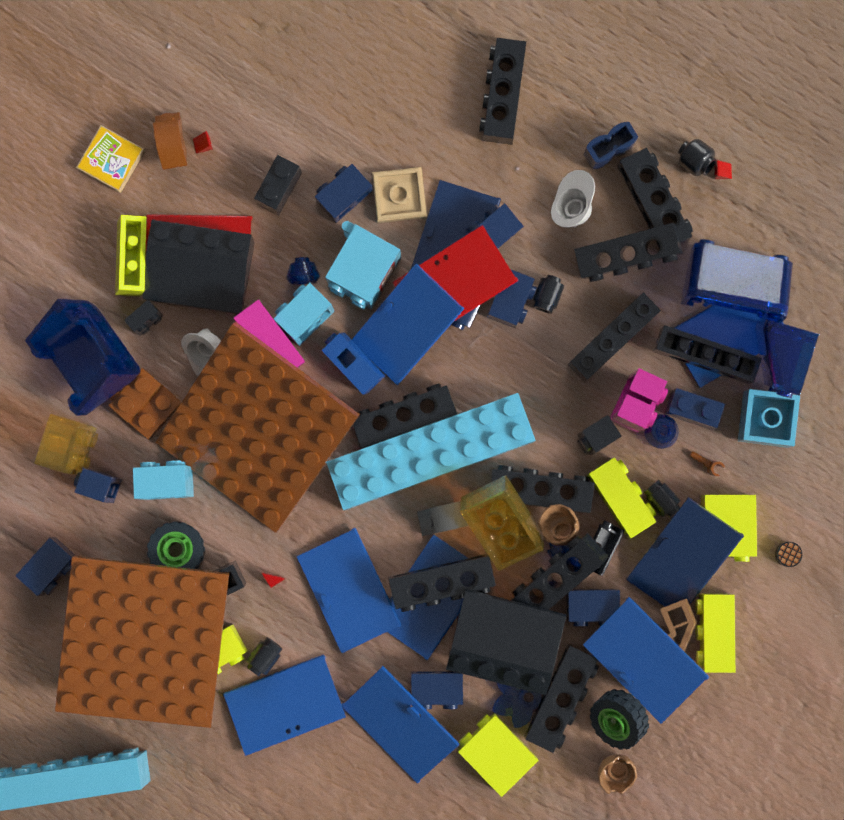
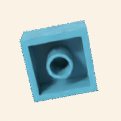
[274,283,335,346]
[738,389,800,448]
[133,461,194,500]

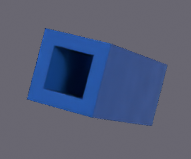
[322,333,385,395]

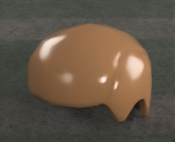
[538,504,579,546]
[598,754,637,794]

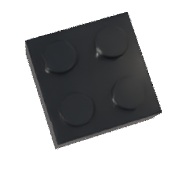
[124,300,164,336]

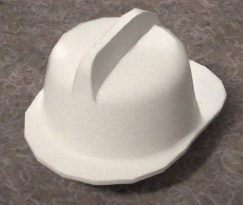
[551,170,595,227]
[181,328,221,377]

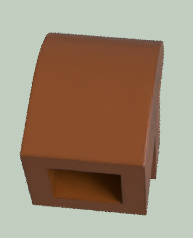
[153,112,187,170]

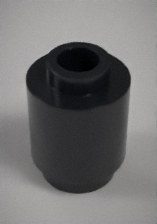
[533,275,564,314]
[644,479,681,518]
[246,637,283,676]

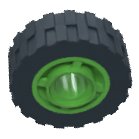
[147,521,205,569]
[589,689,649,750]

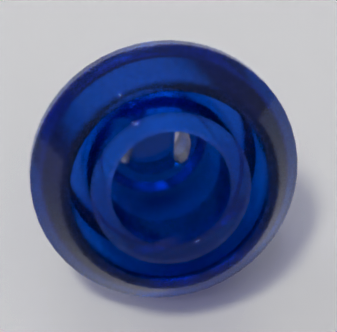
[286,257,320,285]
[644,414,679,449]

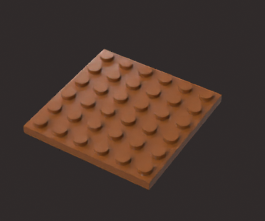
[155,322,360,533]
[55,556,229,728]

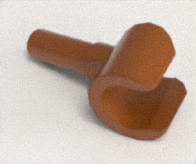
[690,451,725,476]

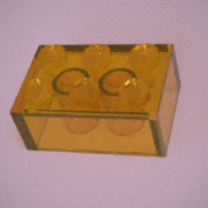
[34,414,98,475]
[460,475,544,571]

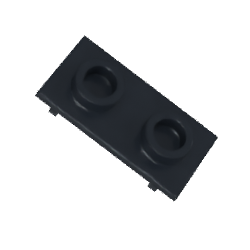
[593,520,625,576]

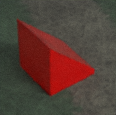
[193,131,213,154]
[714,160,732,179]
[262,573,286,588]

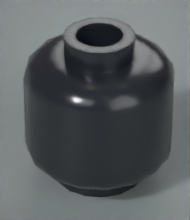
[678,139,716,176]

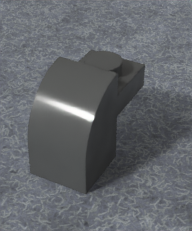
[417,498,479,536]

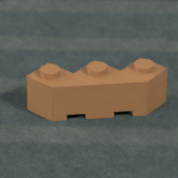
[660,598,697,652]

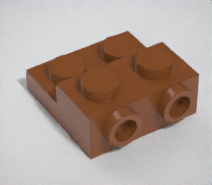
[108,368,182,440]

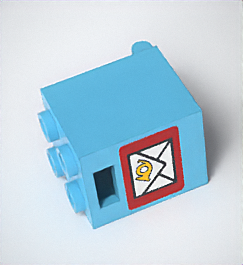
[325,221,401,310]

